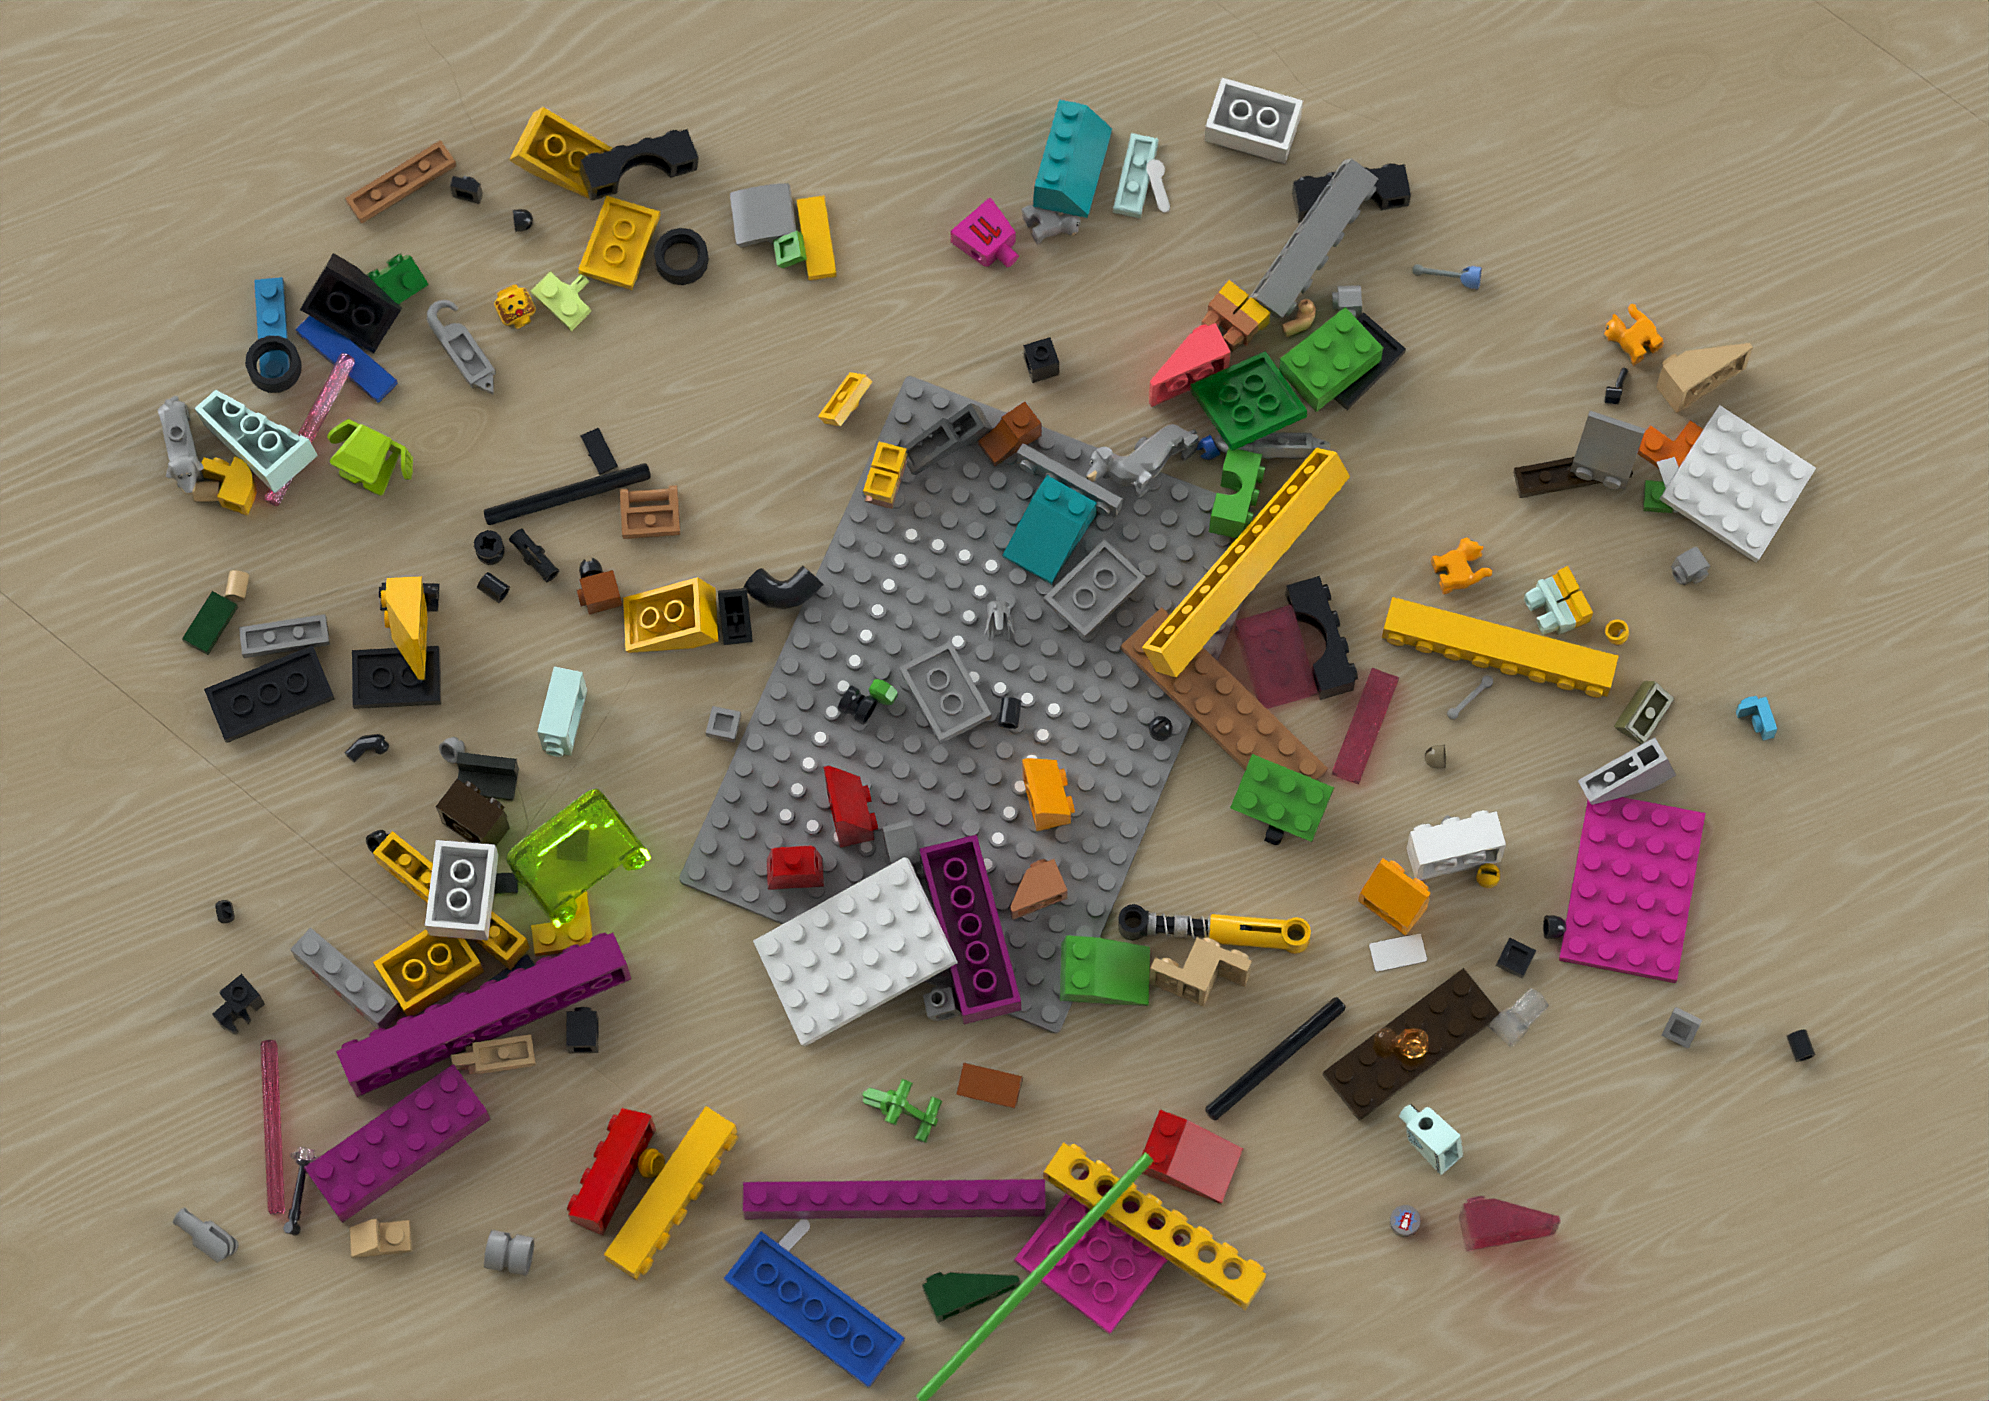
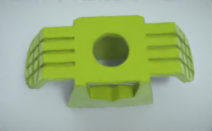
[327,419,413,496]

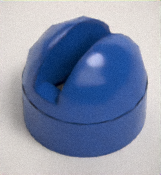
[1196,435,1221,460]

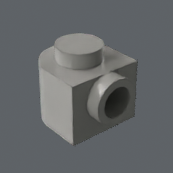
[1332,285,1362,319]
[1671,547,1711,586]
[923,985,961,1021]

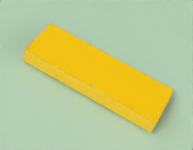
[796,195,837,280]

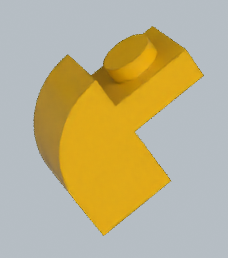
[201,456,257,516]

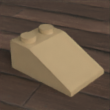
[1656,343,1753,414]

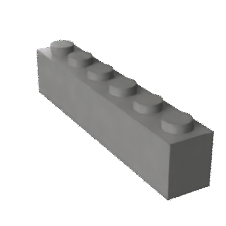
[1248,158,1379,318]

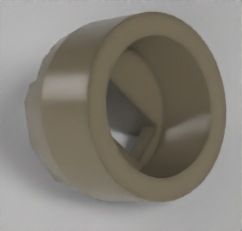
[1425,745,1446,769]

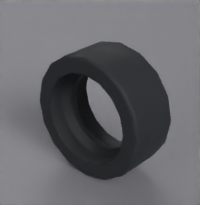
[654,228,709,285]
[245,336,302,393]

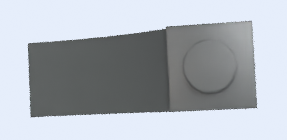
[903,403,992,475]

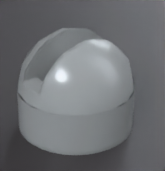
[439,737,465,763]

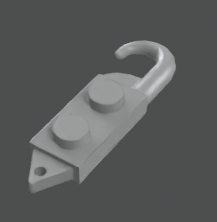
[427,300,496,394]
[1214,432,1330,460]

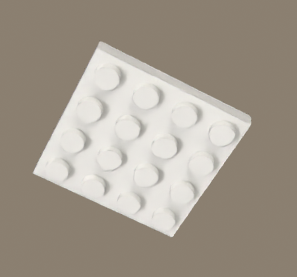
[1659,405,1816,562]

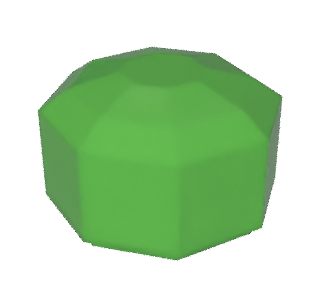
[869,679,898,705]

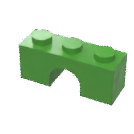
[1208,447,1266,538]

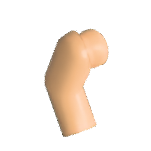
[1282,299,1316,337]

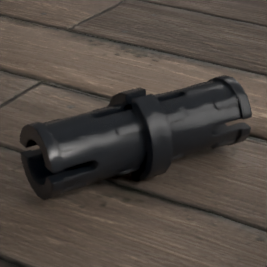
[509,528,560,583]

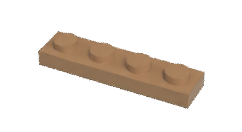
[345,140,457,224]

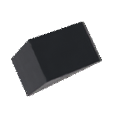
[718,588,753,645]

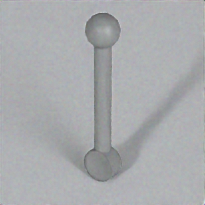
[1447,675,1493,720]

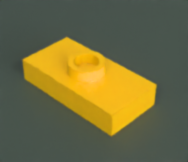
[818,372,872,427]

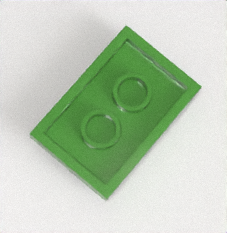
[1230,754,1334,842]

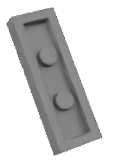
[239,614,330,658]

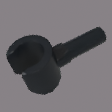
[1604,368,1628,404]
[1264,825,1285,845]

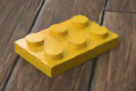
[578,195,660,290]

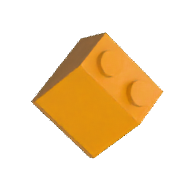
[1022,758,1075,832]

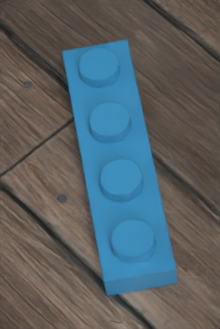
[254,277,290,378]

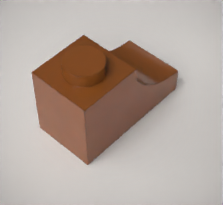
[978,402,1042,466]

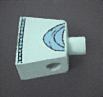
[1399,1104,1463,1175]

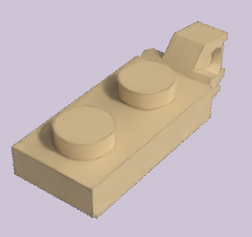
[451,1034,536,1074]

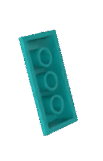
[1033,99,1112,218]

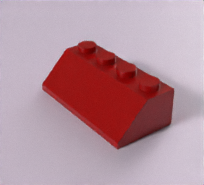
[567,1108,656,1236]

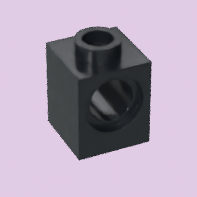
[1023,337,1059,383]
[566,1007,599,1053]

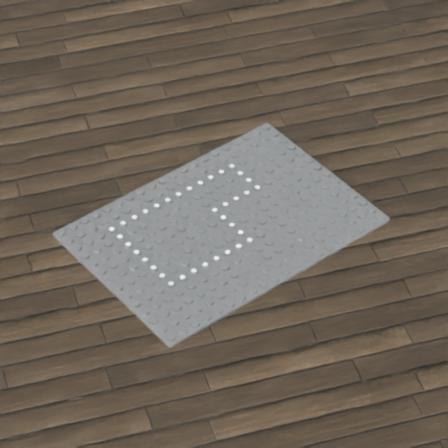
[679,376,1260,1033]

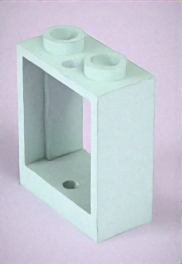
[537,667,587,757]

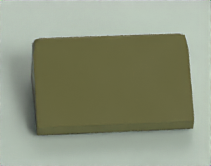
[1614,681,1674,745]

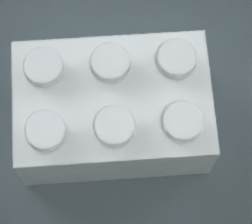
[1205,78,1303,164]
[1406,810,1506,880]
[425,840,499,940]

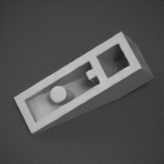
[1578,737,1676,805]

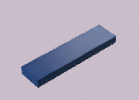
[295,316,398,403]

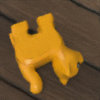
[1603,304,1664,366]
[1431,537,1492,595]

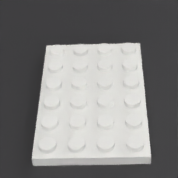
[753,857,958,1046]

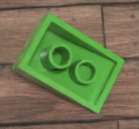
[1060,935,1150,1006]

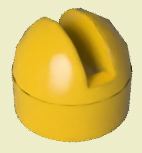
[1605,619,1629,645]
[1476,863,1500,888]

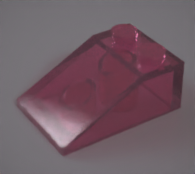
[1235,605,1317,709]
[1459,1196,1560,1252]

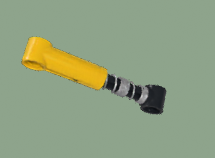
[1118,904,1311,954]

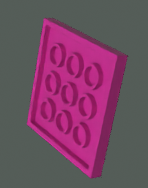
[1014,1170,1184,1335]

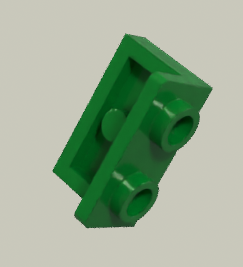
[366,253,429,304]

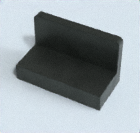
[456,752,519,800]

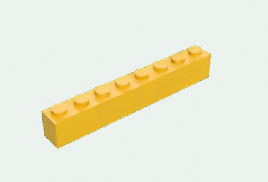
[1382,597,1619,698]

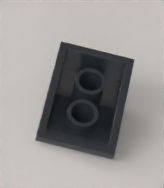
[300,253,402,353]

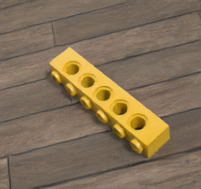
[373,831,530,970]

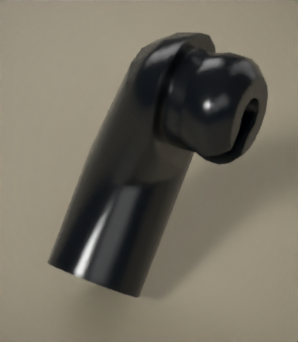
[344,734,389,763]

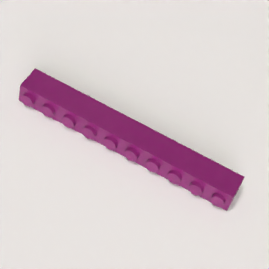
[743,1179,1045,1219]

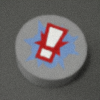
[1390,1205,1421,1237]

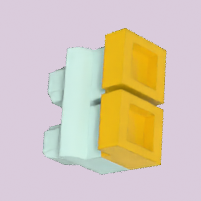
[1524,566,1593,635]

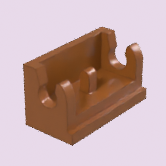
[956,1063,1023,1108]

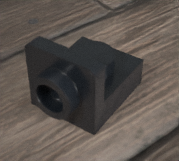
[219,973,265,1014]

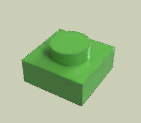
[773,231,807,269]
[1643,480,1673,513]

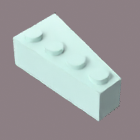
[194,390,318,493]

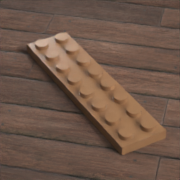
[1120,607,1328,780]

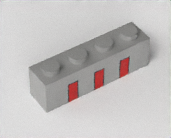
[290,928,402,1029]

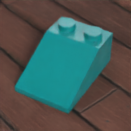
[1002,475,1097,584]

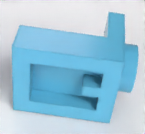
[1736,696,1777,741]

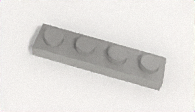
[1017,443,1122,518]

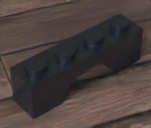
[580,129,699,201]
[1292,163,1411,223]
[1285,576,1358,700]

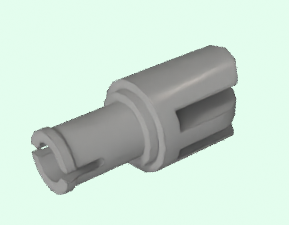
[173,1207,238,1262]

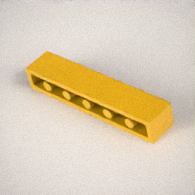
[604,1106,738,1280]

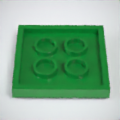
[1190,351,1307,451]

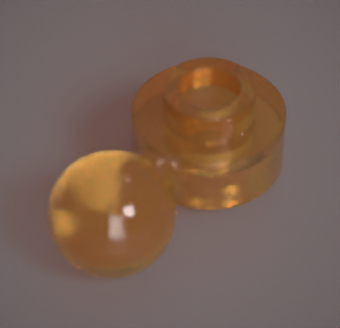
[1374,1028,1429,1058]

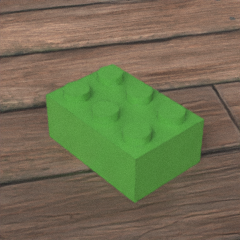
[1279,307,1383,412]

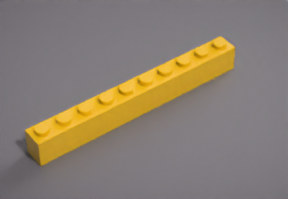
[1142,447,1350,677]

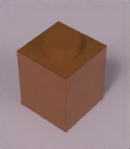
[576,570,623,615]

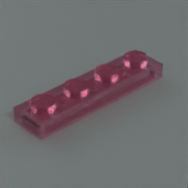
[1332,668,1399,785]

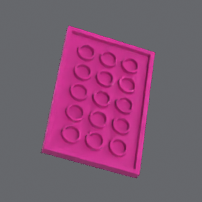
[1559,797,1706,983]

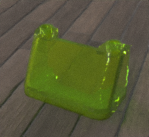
[506,789,651,928]

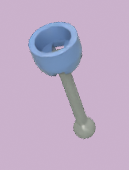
[1412,264,1482,290]

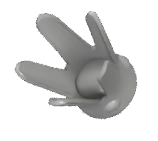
[984,597,1015,641]

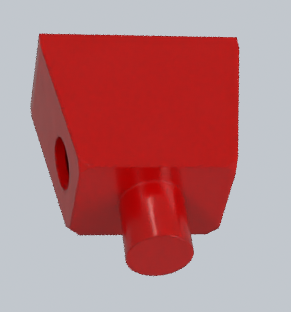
[767,846,824,890]

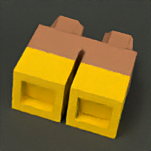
[1201,280,1271,351]
[863,441,907,509]

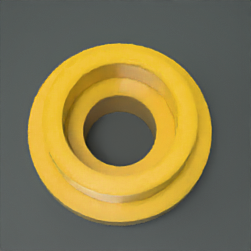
[638,1148,665,1178]

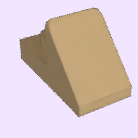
[350,1219,412,1258]

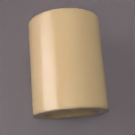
[193,481,221,502]
[225,570,249,602]

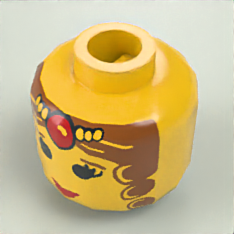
[494,284,536,329]

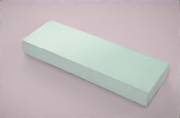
[1113,133,1159,218]

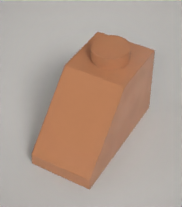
[1010,859,1068,920]

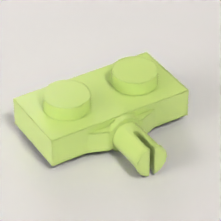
[531,271,592,331]

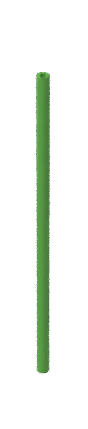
[916,1152,1154,1401]

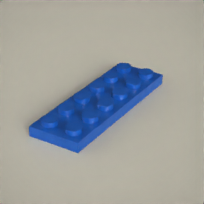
[724,1231,905,1388]

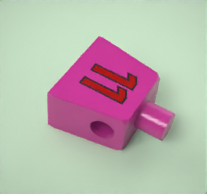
[950,197,1019,268]

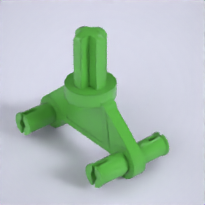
[862,1079,943,1143]

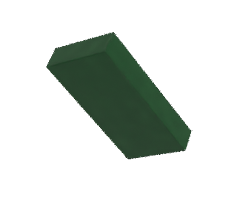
[182,591,238,655]

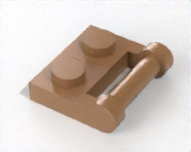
[620,485,681,539]

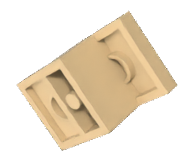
[1149,938,1252,1007]

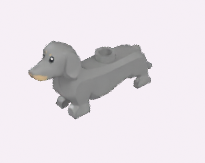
[158,396,204,494]
[1085,424,1199,499]

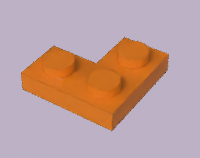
[1637,420,1703,469]

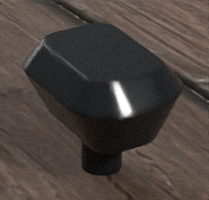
[215,900,235,923]

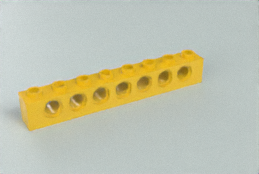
[1043,1142,1267,1310]

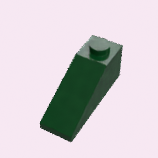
[922,1272,1020,1323]

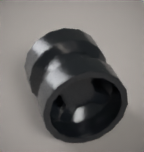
[837,685,878,725]

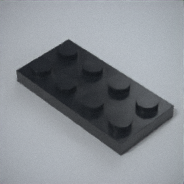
[204,645,335,743]

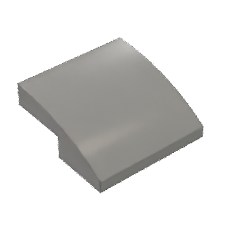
[730,183,796,248]

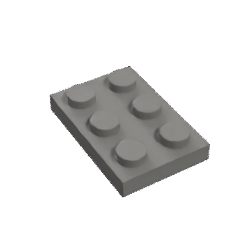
[1043,539,1146,639]
[899,641,992,744]

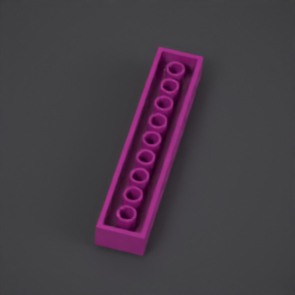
[336,932,631,1097]

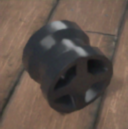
[474,530,505,565]

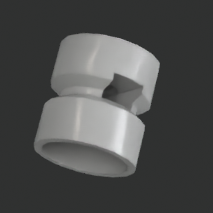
[484,1230,535,1276]

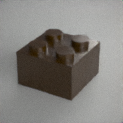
[436,779,510,846]

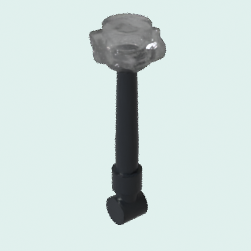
[283,1147,319,1236]

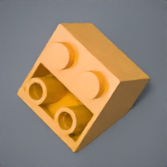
[1358,858,1431,936]

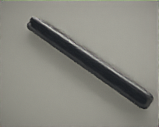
[483,463,651,525]
[1205,997,1346,1121]

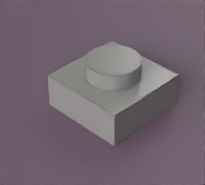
[706,706,741,742]
[1662,1007,1702,1048]

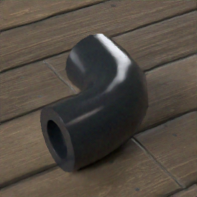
[743,565,824,610]

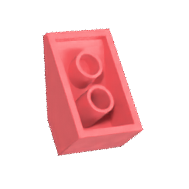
[1149,323,1230,407]

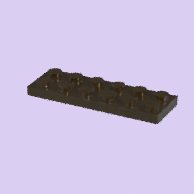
[1322,968,1501,1121]

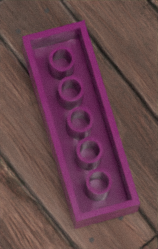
[919,834,1021,1025]
[304,1064,491,1223]

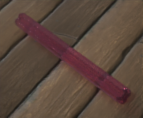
[264,353,355,506]
[260,1040,285,1215]

